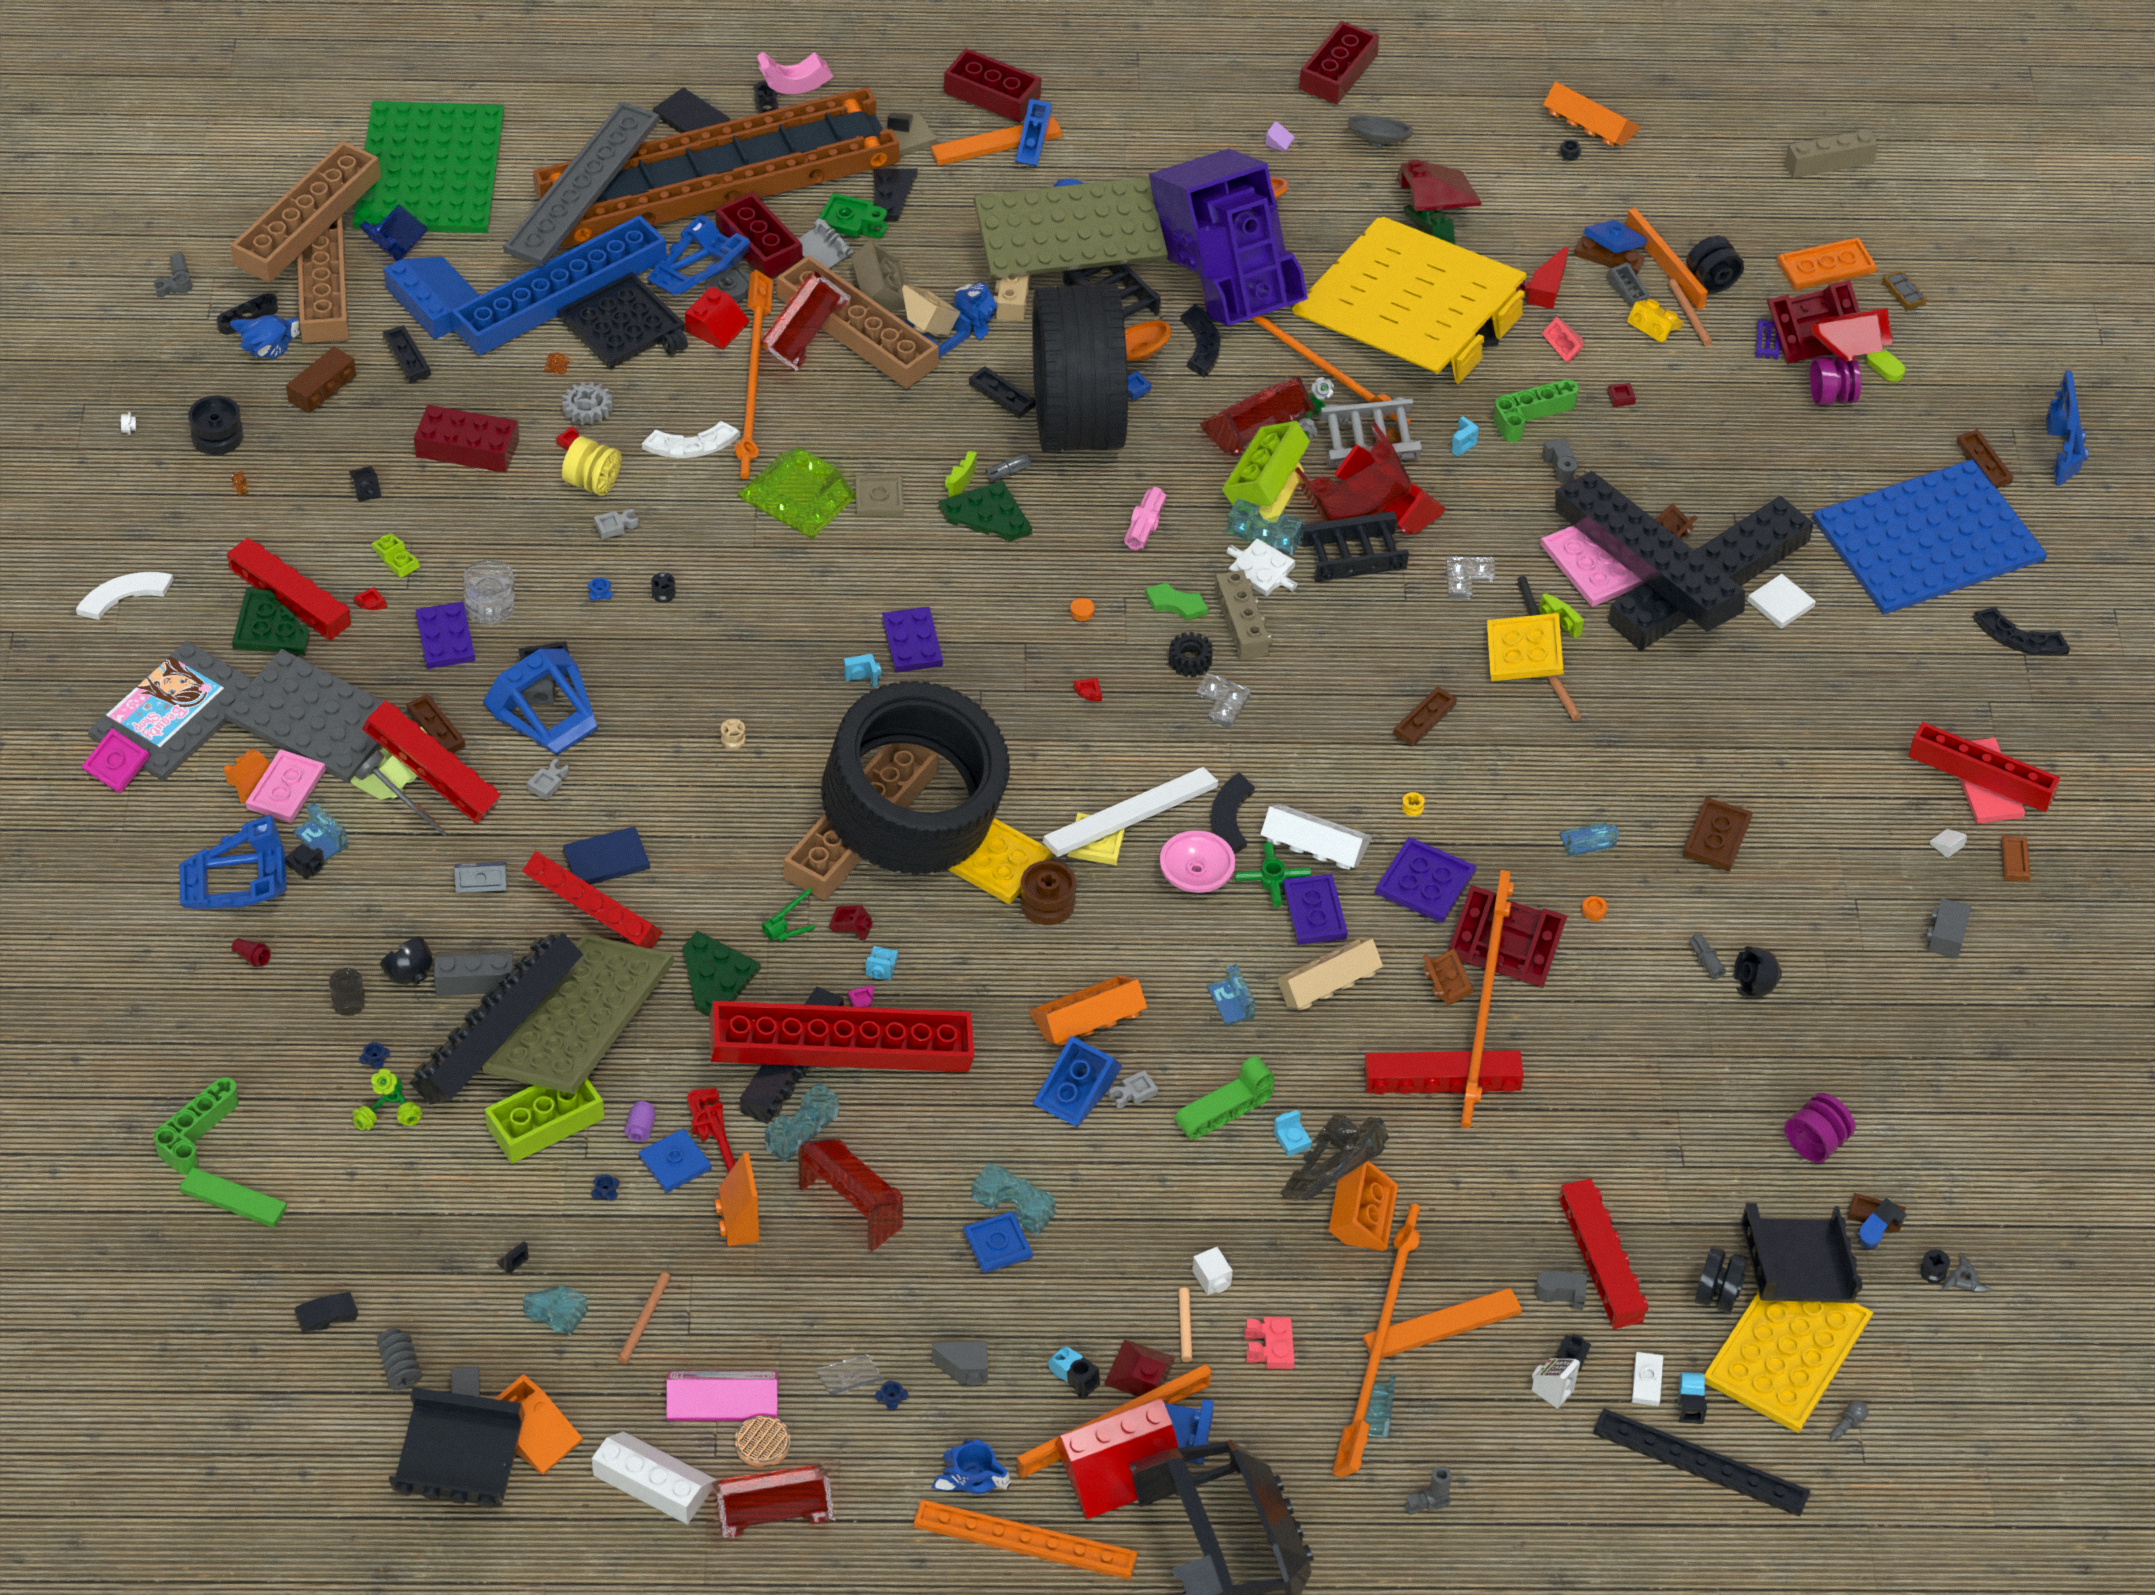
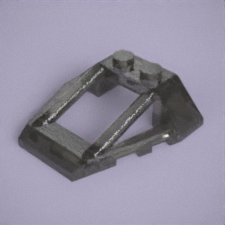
[1280,1115,1389,1200]

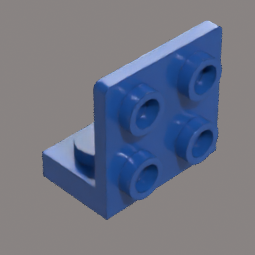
[1164,1399,1214,1464]

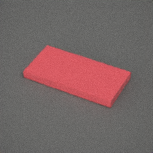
[1958,738,2025,824]

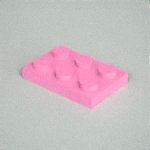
[246,749,326,824]

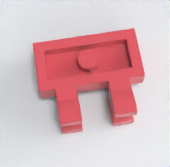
[1244,1317,1294,1369]

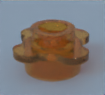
[544,352,570,374]

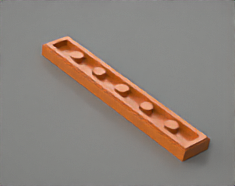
[931,117,1062,166]
[1626,208,1708,310]
[1363,1288,1522,1359]

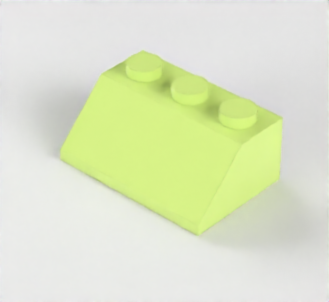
[350,727,426,800]

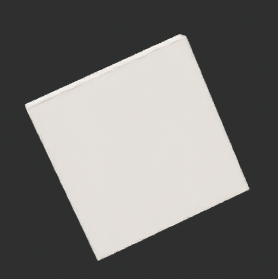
[1747,574,1816,629]

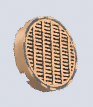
[735,1416,790,1468]

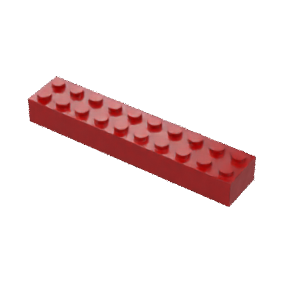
[709,1001,974,1072]

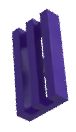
[1755,320,1780,360]

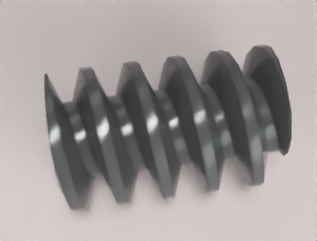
[376,1329,422,1390]

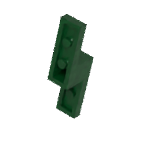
[1404,204,1455,245]

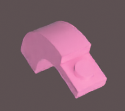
[757,51,833,94]

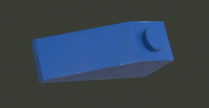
[1016,99,1052,167]

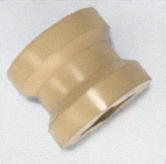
[721,719,746,750]

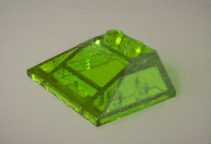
[738,447,855,539]

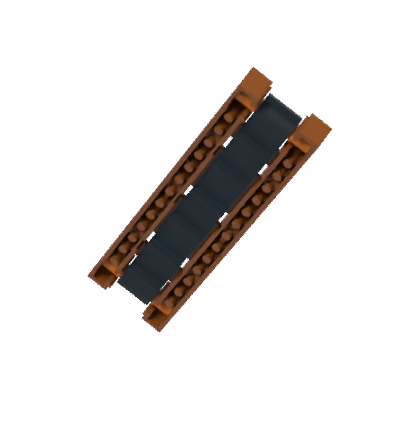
[533,86,900,248]

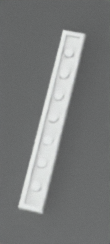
[1043,767,1218,857]

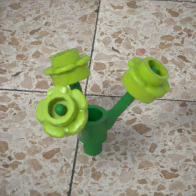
[352,1069,422,1130]

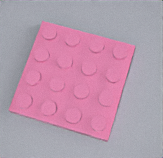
[1540,526,1645,607]

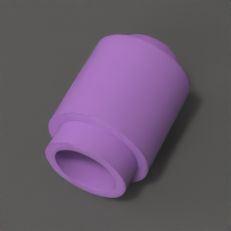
[624,1101,656,1142]

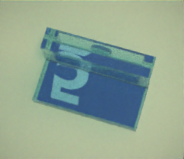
[293,802,348,862]
[1559,822,1619,857]
[1207,964,1256,1026]
[1364,1374,1395,1438]

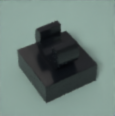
[1556,1334,1591,1371]

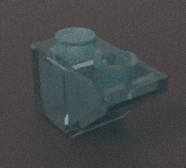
[523,1286,588,1336]

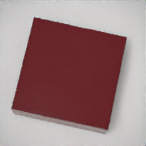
[1607,383,1636,407]

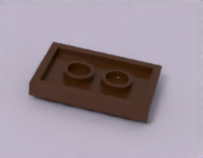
[1683,797,1753,872]

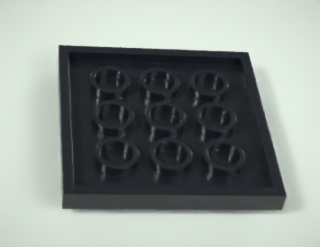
[557,272,685,369]

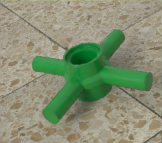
[1235,842,1311,907]

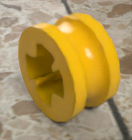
[1402,792,1425,816]

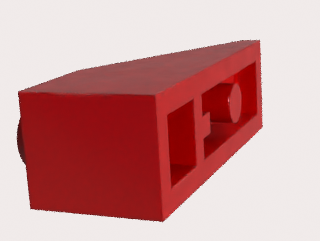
[1524,247,1569,309]

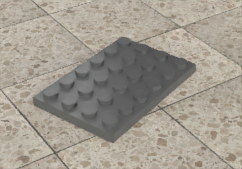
[224,649,404,783]

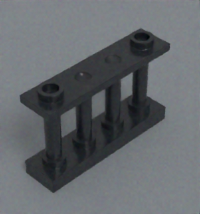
[1063,264,1161,318]
[1301,512,1409,582]

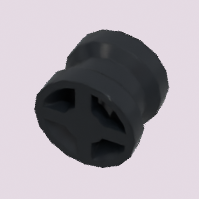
[660,328,688,356]
[651,572,676,603]
[1920,1249,1950,1283]

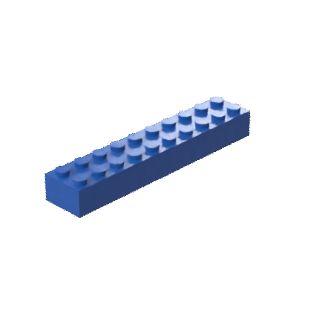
[451,215,667,356]

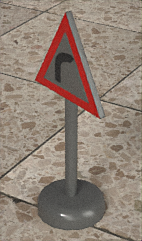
[355,750,448,837]

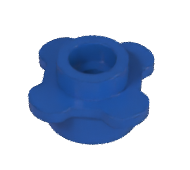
[588,577,612,600]

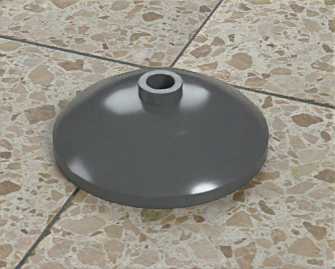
[1348,115,1413,147]

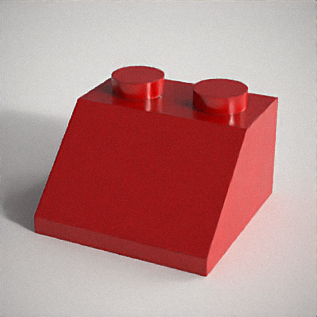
[685,286,749,350]

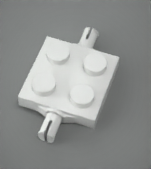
[1226,539,1297,597]

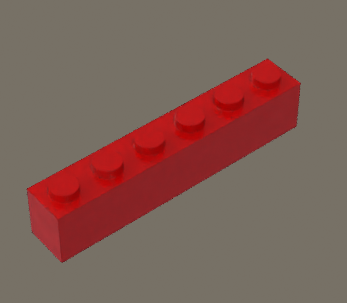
[227,538,351,641]
[362,700,501,825]
[1908,722,2061,813]
[522,851,663,949]
[1364,1050,1524,1094]
[1559,1178,1648,1329]

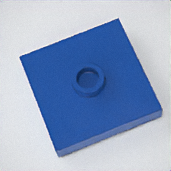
[1584,220,1647,253]
[638,1128,712,1194]
[963,1211,1033,1274]

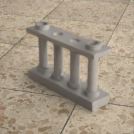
[1318,397,1422,468]

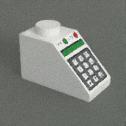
[1532,1358,1580,1409]

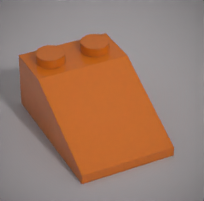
[714,1152,759,1246]

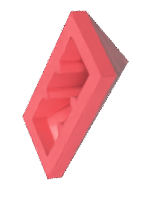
[1542,317,1584,363]

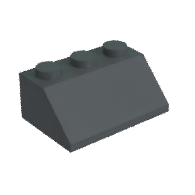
[434,949,514,996]

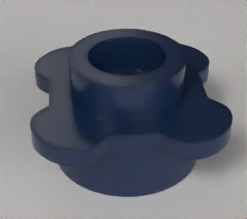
[359,1042,390,1069]
[591,1174,620,1201]
[875,1381,908,1410]

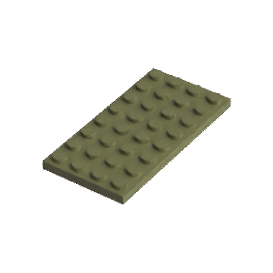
[974,177,1168,279]
[482,934,675,1094]

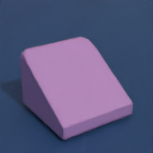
[1266,121,1294,152]

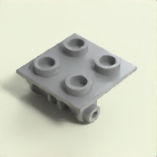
[798,218,854,269]

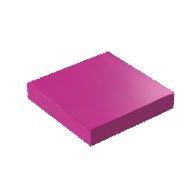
[81,728,151,794]

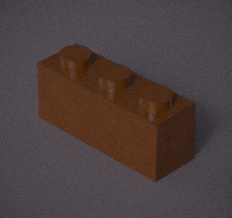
[286,347,356,414]

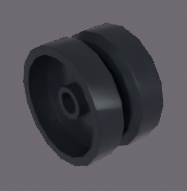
[1686,235,1744,293]
[188,395,243,455]
[1695,1246,1748,1314]

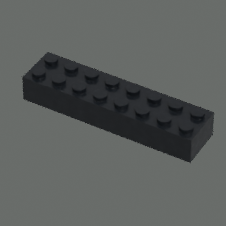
[409,932,584,1105]

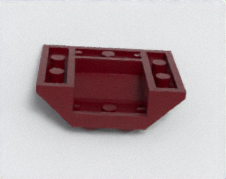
[1397,159,1481,211]
[1767,280,1860,364]
[1448,885,1568,988]

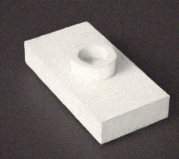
[1632,1352,1663,1406]

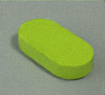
[1866,348,1905,382]

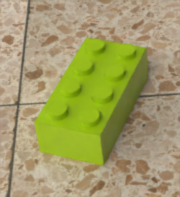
[1222,421,1310,510]
[484,1078,605,1164]

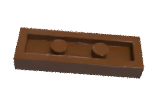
[1574,235,1645,275]
[1956,429,2013,488]
[1393,686,1457,747]
[406,693,466,753]

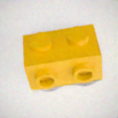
[1627,299,1684,343]

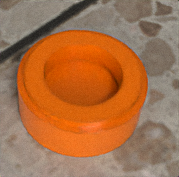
[1070,598,1094,621]
[1581,896,1607,921]

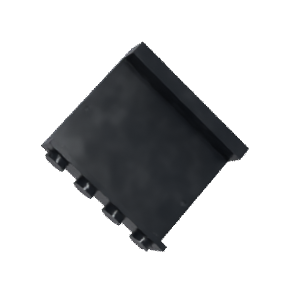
[1740,1203,1862,1303]
[389,1387,525,1508]

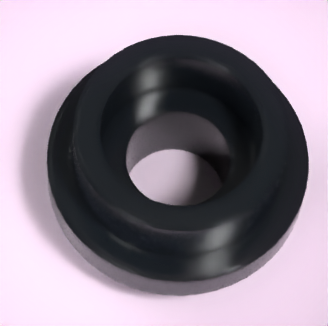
[1559,140,1581,160]

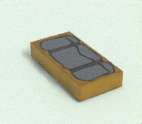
[1882,270,1927,311]

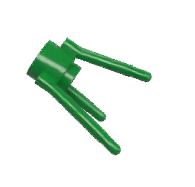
[761,888,815,942]

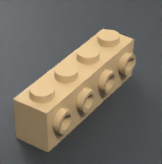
[994,275,1031,321]
[1277,937,1383,1010]

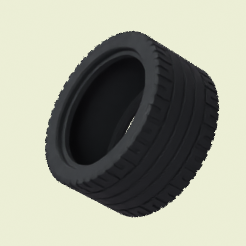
[1032,284,1128,452]
[821,681,1010,875]

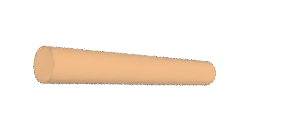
[1179,1288,1192,1362]

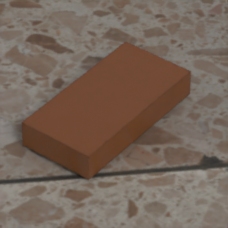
[2001,836,2031,882]

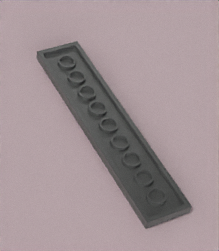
[503,101,660,267]

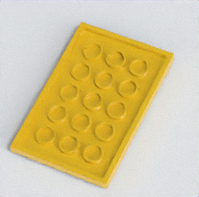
[1704,1292,1873,1433]

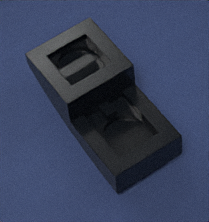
[294,1292,358,1332]

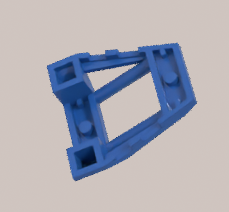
[647,215,750,295]
[2046,371,2088,486]
[483,649,598,755]
[179,815,287,909]

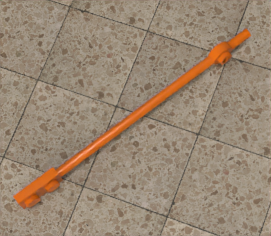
[735,269,773,479]
[1202,289,1411,426]
[1461,870,1514,1129]
[1332,1204,1420,1478]

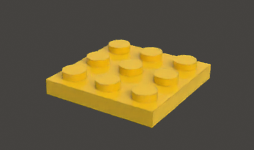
[1487,613,1564,681]
[948,818,1053,905]

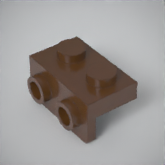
[1655,503,1698,537]

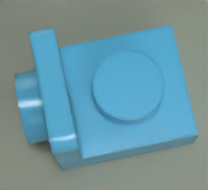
[1451,416,1479,457]
[844,653,881,687]
[866,946,898,981]
[1273,1110,1312,1157]

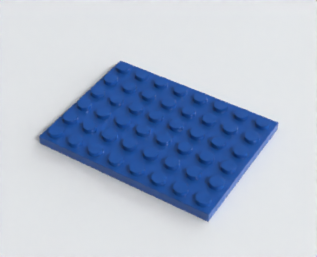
[1812,459,2047,615]

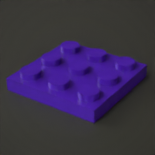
[1375,837,1476,923]

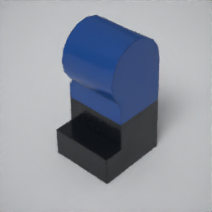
[1858,1198,1907,1249]

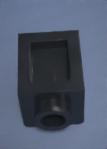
[349,466,381,502]
[285,843,325,880]

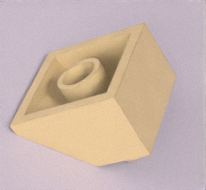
[902,285,960,336]

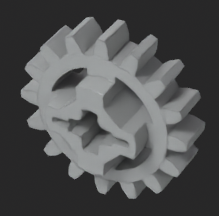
[562,381,613,425]

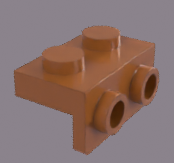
[1423,949,1475,1006]

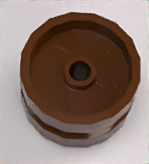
[1020,860,1076,926]

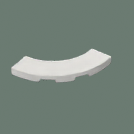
[642,421,740,458]
[76,572,173,620]

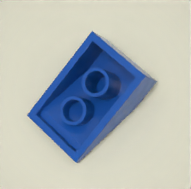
[1033,1036,1122,1128]

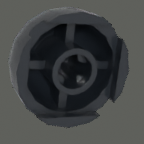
[380,937,433,985]
[1734,946,1782,998]

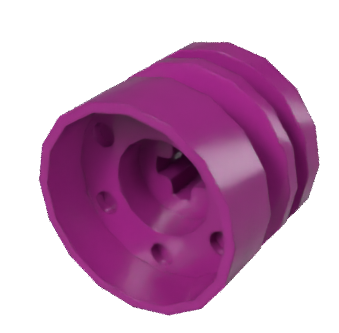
[1809,357,1861,406]
[1784,1093,1856,1163]

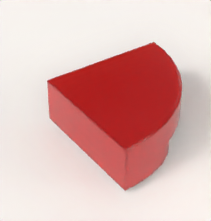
[556,426,579,451]
[353,587,387,610]
[1073,678,1102,702]

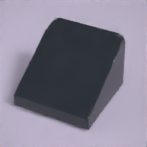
[887,112,913,132]
[497,1241,529,1274]

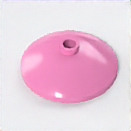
[1160,831,1235,893]

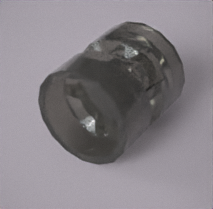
[329,968,366,1016]

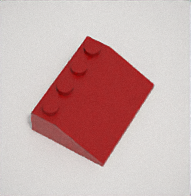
[1055,1398,1179,1520]

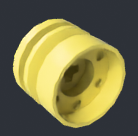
[562,436,621,496]

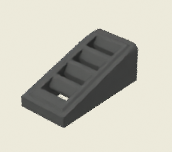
[1606,262,1651,307]

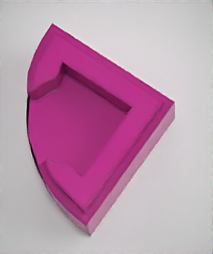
[848,985,873,1007]

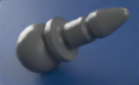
[1830,1400,1868,1441]

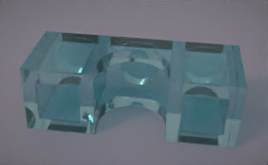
[1227,498,1303,556]
[765,1082,839,1163]
[972,1162,1056,1236]

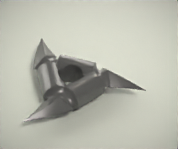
[1941,1253,1993,1291]

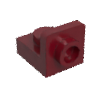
[829,905,873,940]

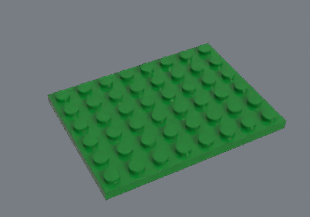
[353,101,504,234]

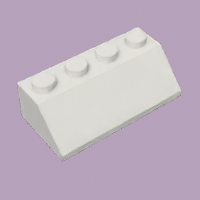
[1260,804,1372,870]
[592,1431,717,1525]

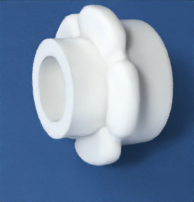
[121,412,136,435]

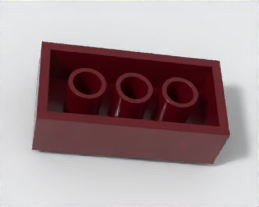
[1299,20,1379,105]
[944,48,1042,123]
[715,192,803,279]
[414,405,519,473]

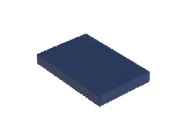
[563,826,650,885]

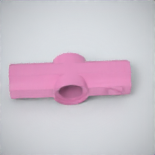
[1124,487,1166,551]

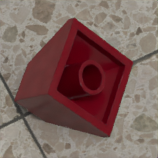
[1105,1339,1175,1397]

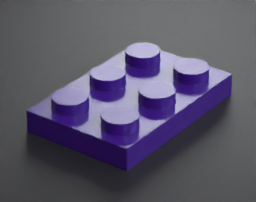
[415,602,475,669]
[882,606,943,673]
[1282,874,1348,945]

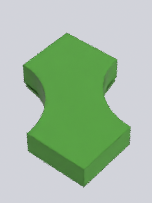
[1145,582,1208,621]

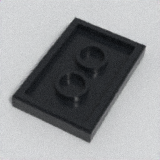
[652,87,730,133]

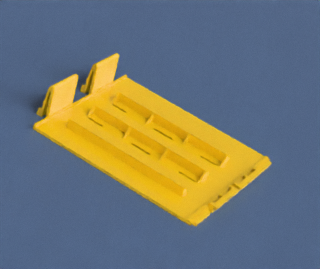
[1292,217,1527,384]

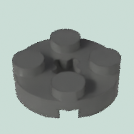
[705,267,750,302]

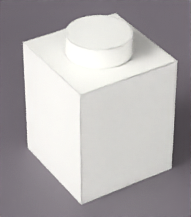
[1192,1247,1233,1296]

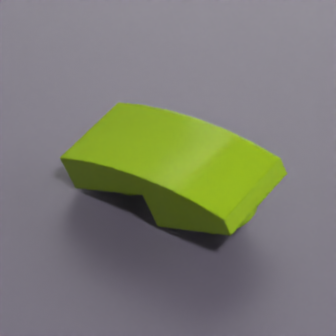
[945,451,977,498]
[371,533,420,578]
[1539,593,1584,639]

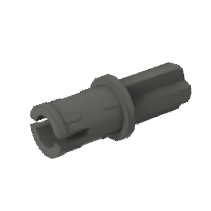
[985,453,1031,483]
[1689,934,1726,980]

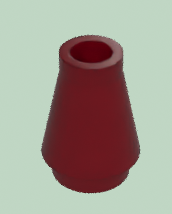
[232,938,271,967]

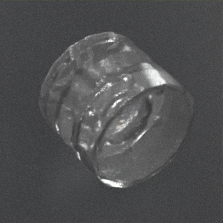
[463,560,515,624]

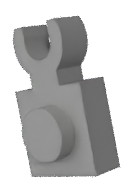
[594,509,639,539]
[526,759,569,801]
[1109,1070,1158,1109]

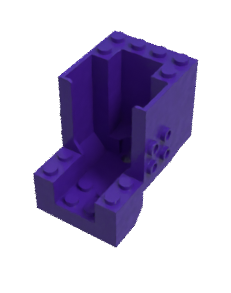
[1149,148,1308,326]

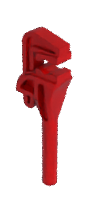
[687,1088,736,1174]

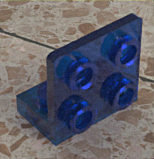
[359,204,428,261]

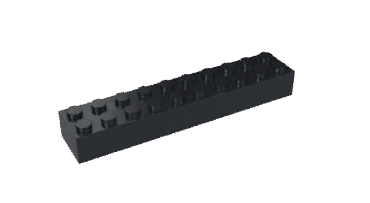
[1555,471,1745,632]
[1608,496,1814,651]

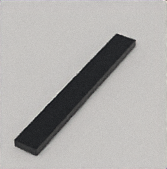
[1593,1408,1811,1517]

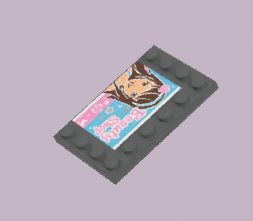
[87,640,254,782]

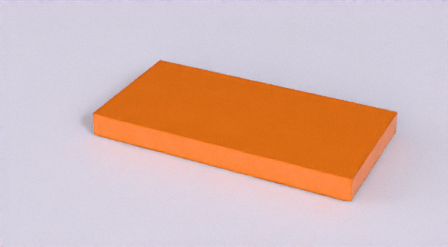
[1776,237,1877,291]

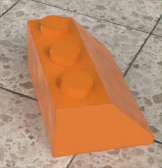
[1329,1157,1398,1251]

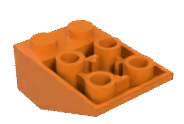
[495,1374,583,1475]

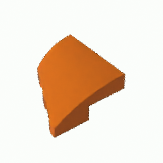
[223,749,270,804]

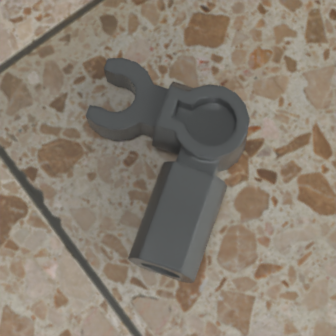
[154,253,192,297]
[1405,1466,1452,1515]

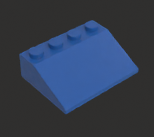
[383,257,480,340]

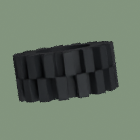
[1169,632,1213,677]

